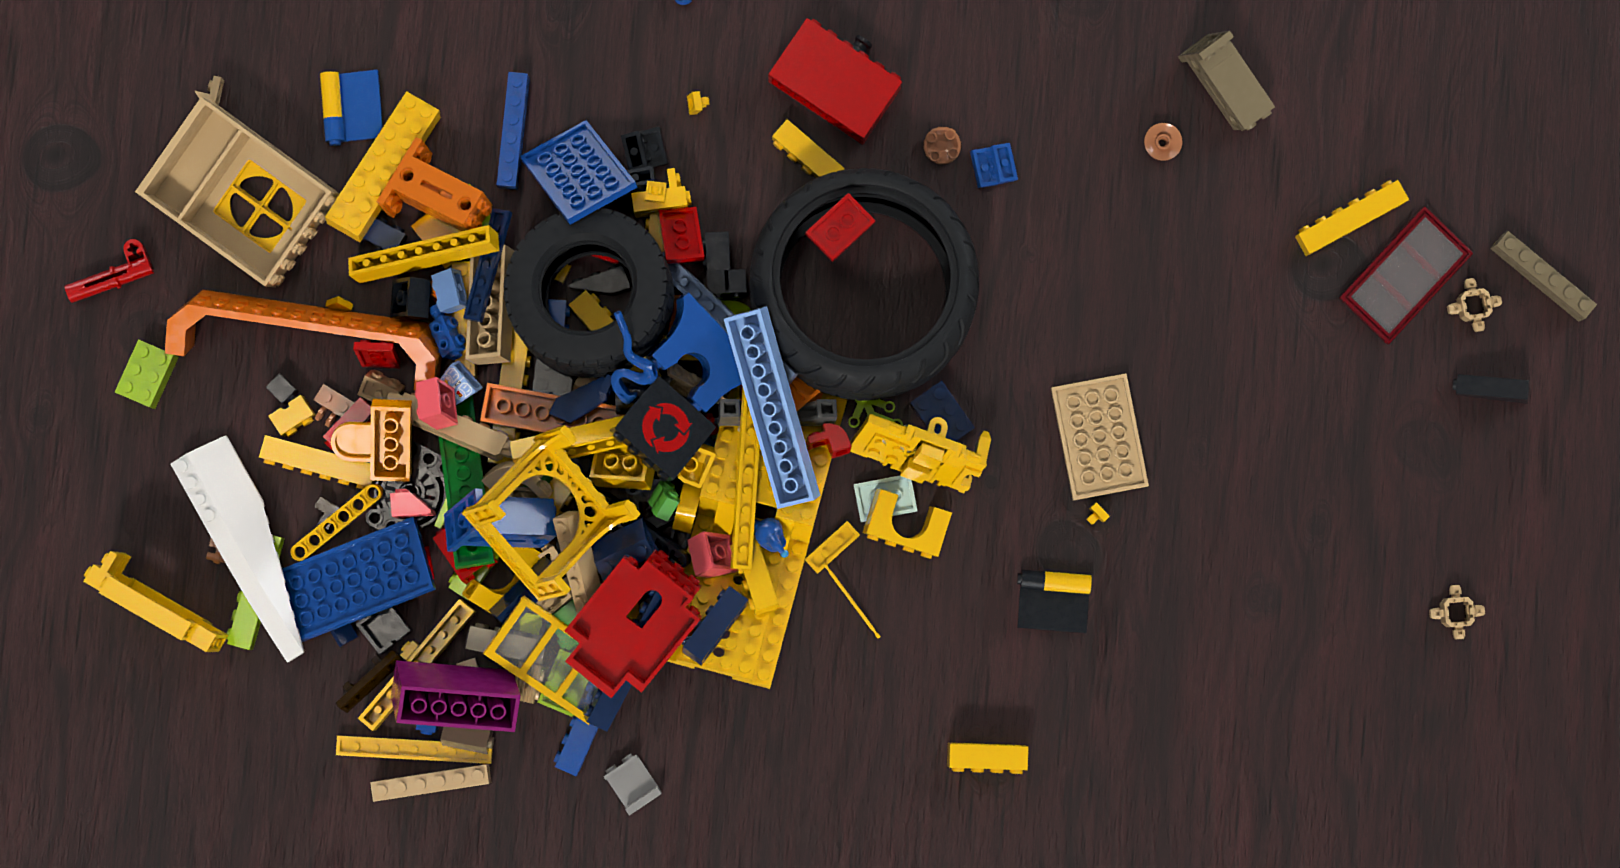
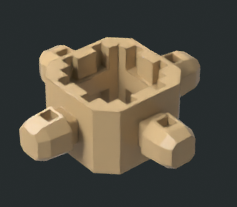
[1447,278,1502,332]
[1429,585,1485,639]

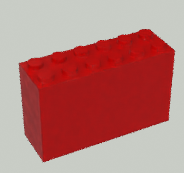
[768,18,902,145]

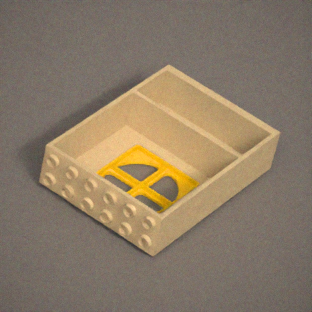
[135,97,340,287]

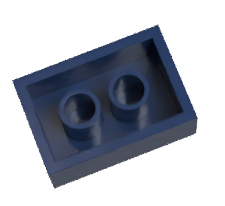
[909,381,975,442]

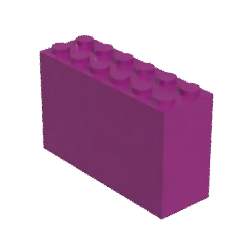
[391,660,521,732]

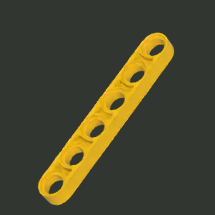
[291,484,383,561]

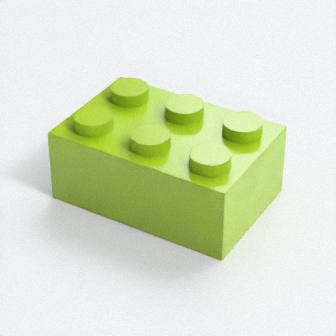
[115,339,179,409]

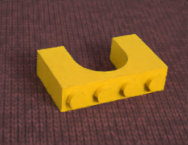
[862,489,952,559]
[462,547,546,613]

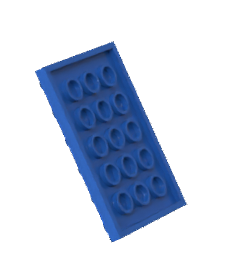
[520,120,637,225]

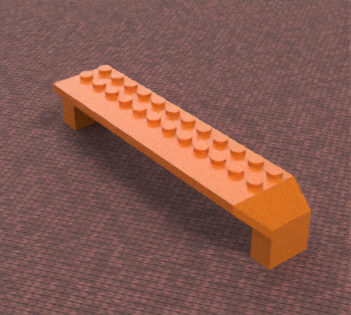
[165,290,442,390]

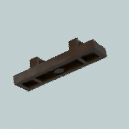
[335,650,404,713]

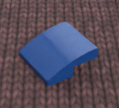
[970,143,1018,188]

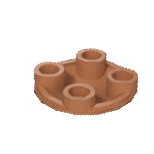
[924,127,961,164]

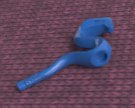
[611,311,658,404]

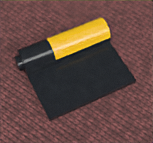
[1017,570,1092,633]

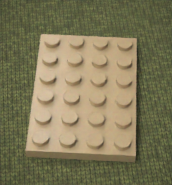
[1051,374,1149,501]

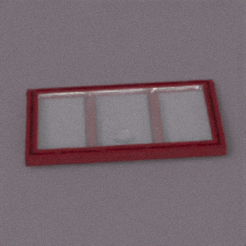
[1339,206,1473,345]

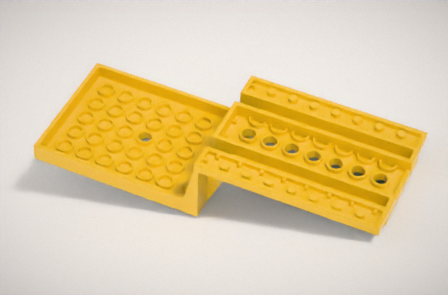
[667,385,847,689]

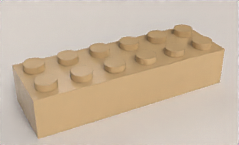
[465,245,514,365]

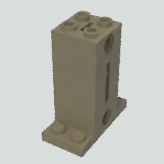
[1178,31,1275,131]

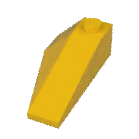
[677,443,716,489]

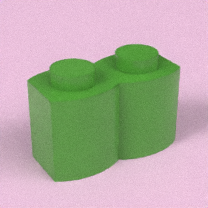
[648,480,680,522]

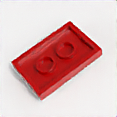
[805,193,876,262]
[658,207,705,264]
[353,340,401,369]

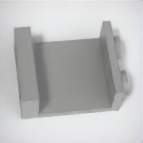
[604,754,662,816]

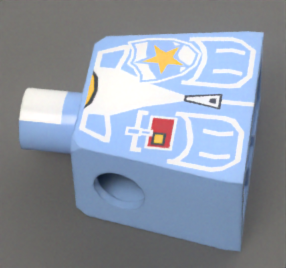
[440,360,483,405]

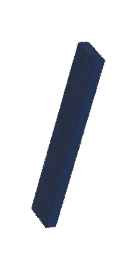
[463,208,512,323]

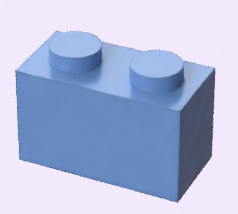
[431,268,468,314]

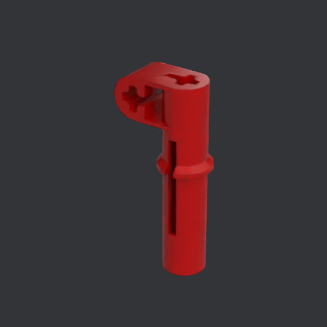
[64,239,154,303]

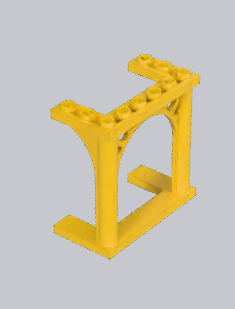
[461,425,640,601]

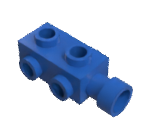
[429,304,465,360]

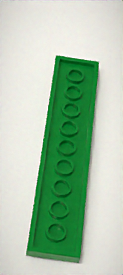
[439,395,495,570]

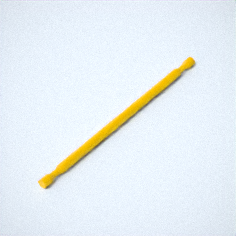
[823,563,881,639]

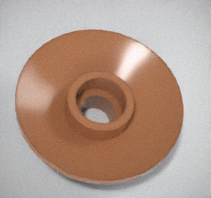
[1144,123,1182,161]

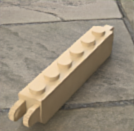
[386,392,512,461]

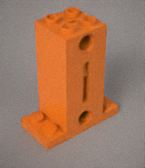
[376,137,493,231]

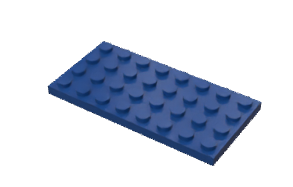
[282,517,436,642]

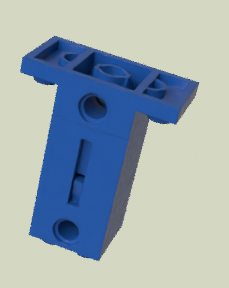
[444,488,557,552]

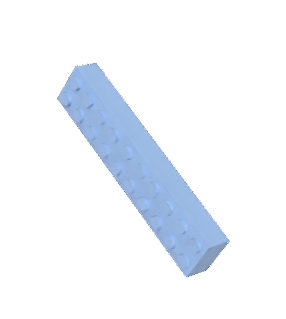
[724,306,821,509]

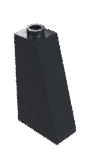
[1453,374,1530,404]

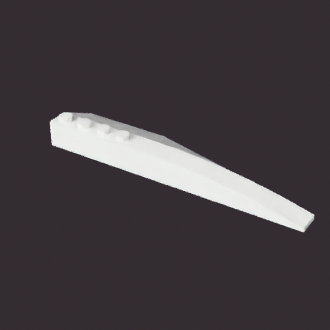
[171,435,305,662]

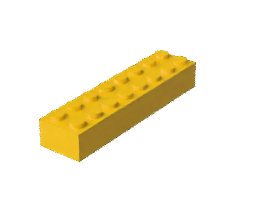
[325,91,441,242]

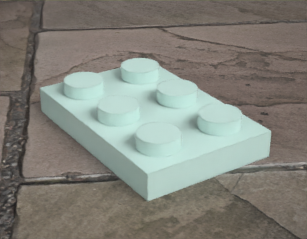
[854,476,917,522]

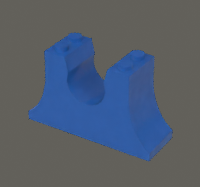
[646,292,742,413]

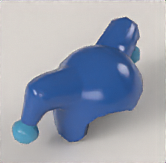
[754,518,789,558]

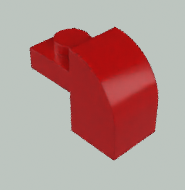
[806,423,852,459]

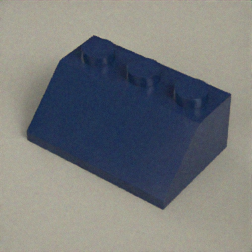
[592,518,659,581]

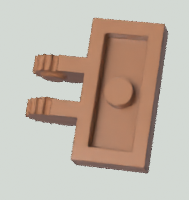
[314,384,354,427]

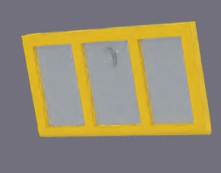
[483,596,597,725]

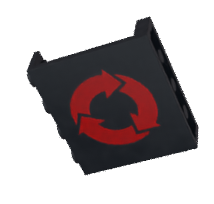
[610,375,716,482]

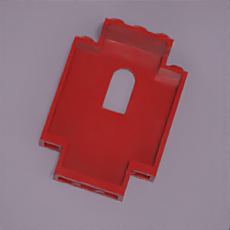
[564,549,702,698]

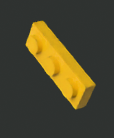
[805,521,860,574]

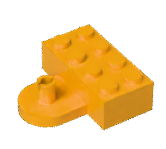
[331,399,412,482]

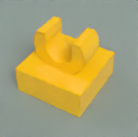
[687,91,709,115]
[645,181,667,203]
[1087,502,1110,525]

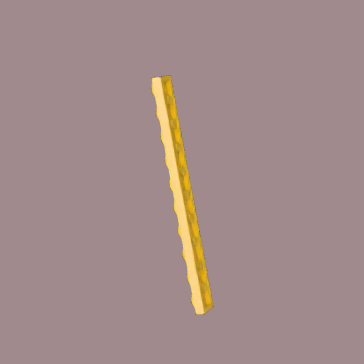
[731,388,760,570]

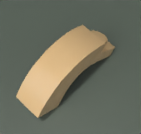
[482,460,553,498]

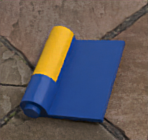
[320,70,383,146]

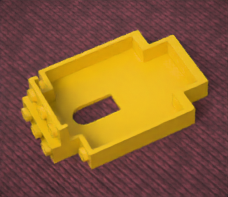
[83,551,228,652]

